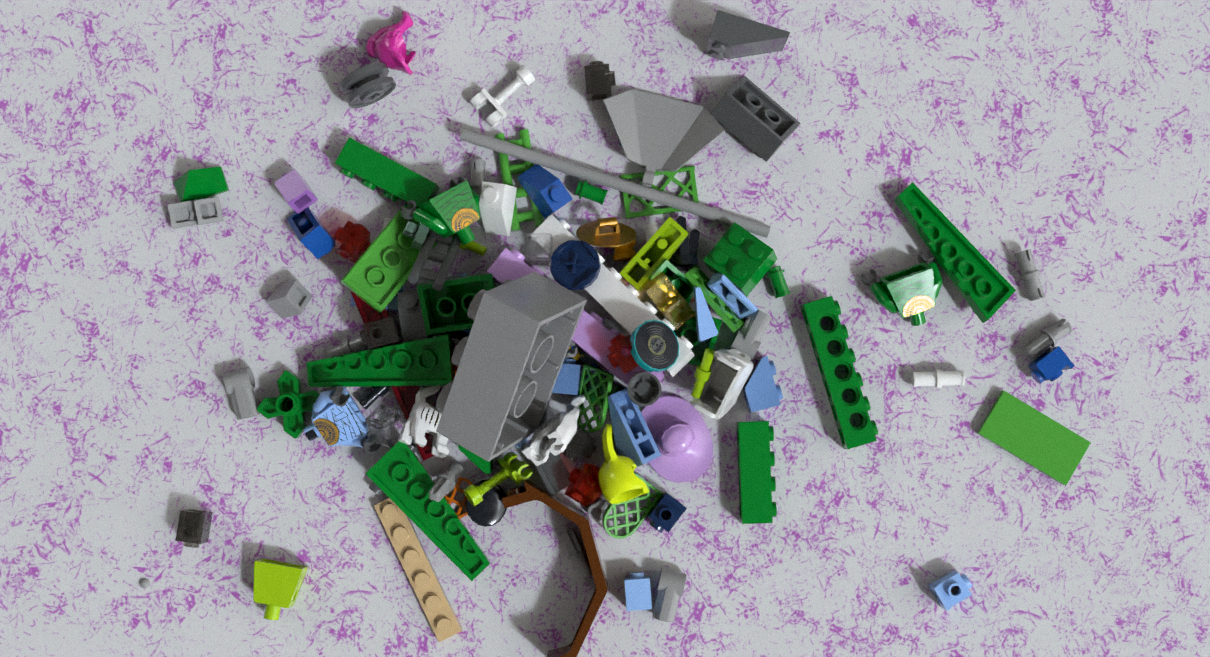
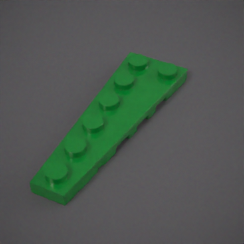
[306,334,455,387]

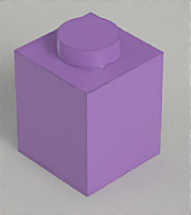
[274,168,318,214]

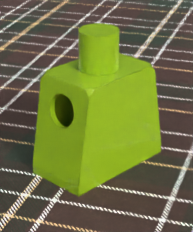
[253,558,308,620]

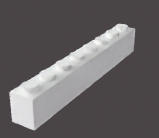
[530,214,695,377]

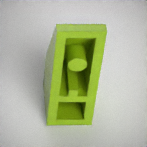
[619,217,689,291]

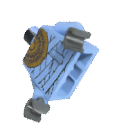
[304,386,381,454]

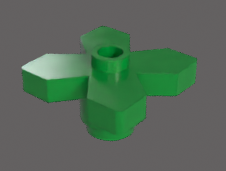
[257,371,320,439]

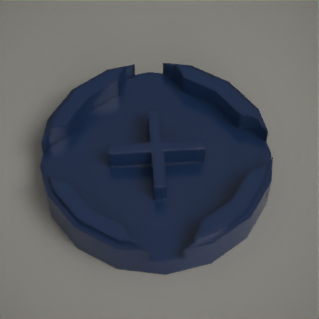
[550,240,601,291]

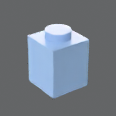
[624,572,652,611]

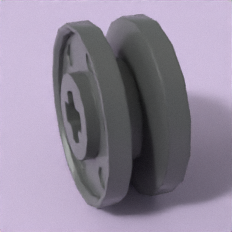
[339,62,396,109]

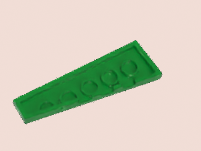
[894,182,1016,323]
[365,441,490,581]

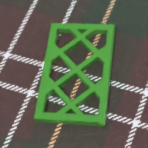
[620,165,699,219]
[684,265,745,333]

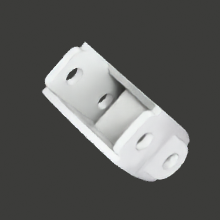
[690,349,754,420]

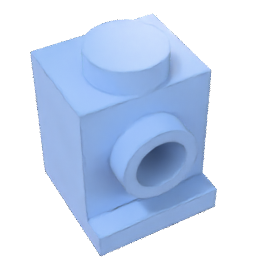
[928,570,972,611]

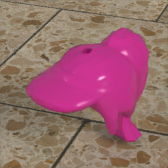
[366,11,416,75]

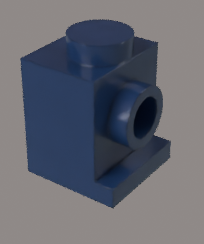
[648,492,687,533]

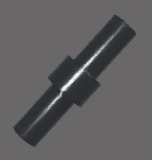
[359,386,390,410]

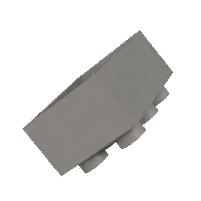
[436,272,587,462]

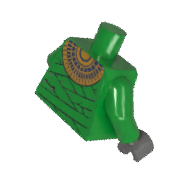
[401,176,480,245]
[861,250,942,326]

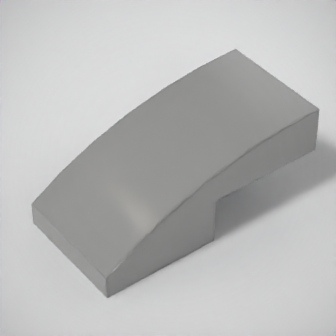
[167,196,224,229]

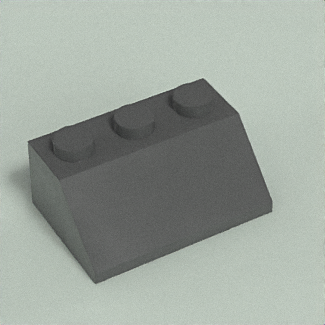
[710,76,801,162]

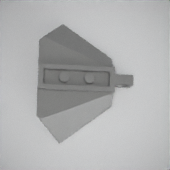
[603,89,725,188]

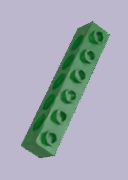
[800,296,878,449]

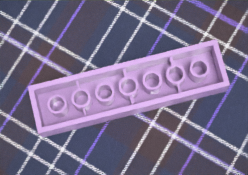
[487,248,665,386]

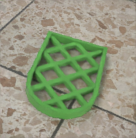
[577,364,614,433]
[602,472,663,539]

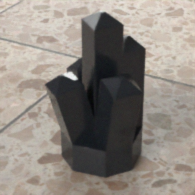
[671,216,700,267]

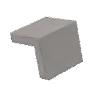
[266,279,313,318]

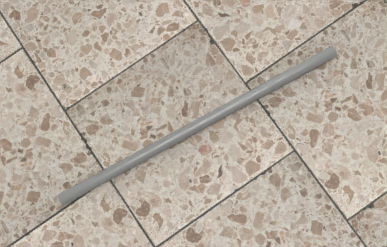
[460,128,771,238]

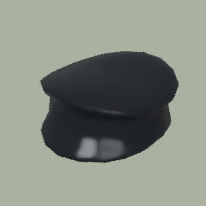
[466,480,507,527]

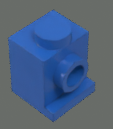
[1028,346,1075,384]

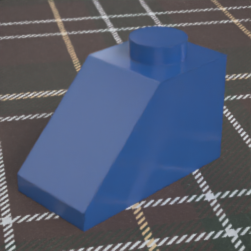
[517,164,573,218]
[287,207,337,259]

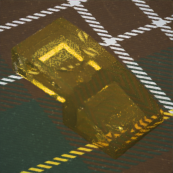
[643,272,695,330]

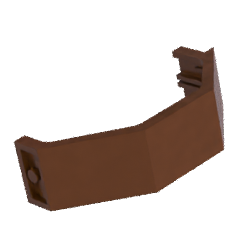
[502,479,608,657]

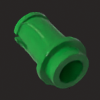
[575,180,608,205]
[766,265,790,299]

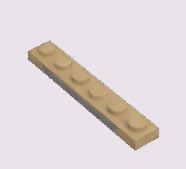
[374,498,463,642]

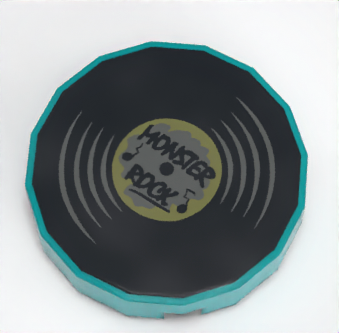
[630,320,679,372]

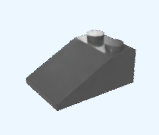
[705,10,790,60]

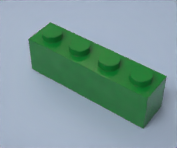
[335,137,439,209]
[736,421,777,524]

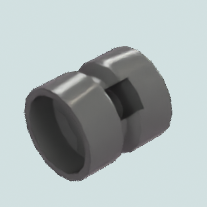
[627,372,662,407]

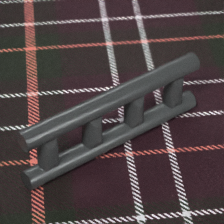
[408,229,461,291]

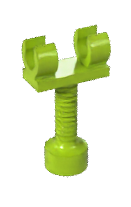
[463,452,533,507]

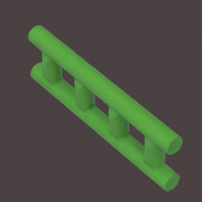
[495,129,544,232]

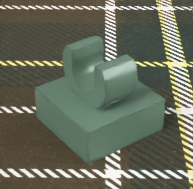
[403,221,429,251]

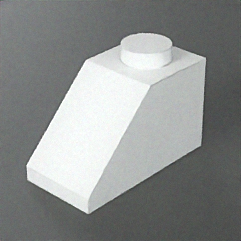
[479,181,517,236]

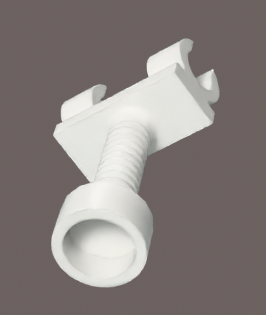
[470,65,536,128]

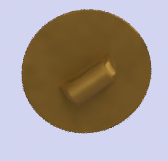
[576,217,636,247]

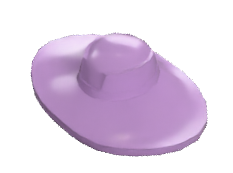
[641,396,713,483]

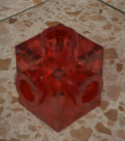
[333,221,372,263]
[606,333,639,375]
[565,463,602,507]

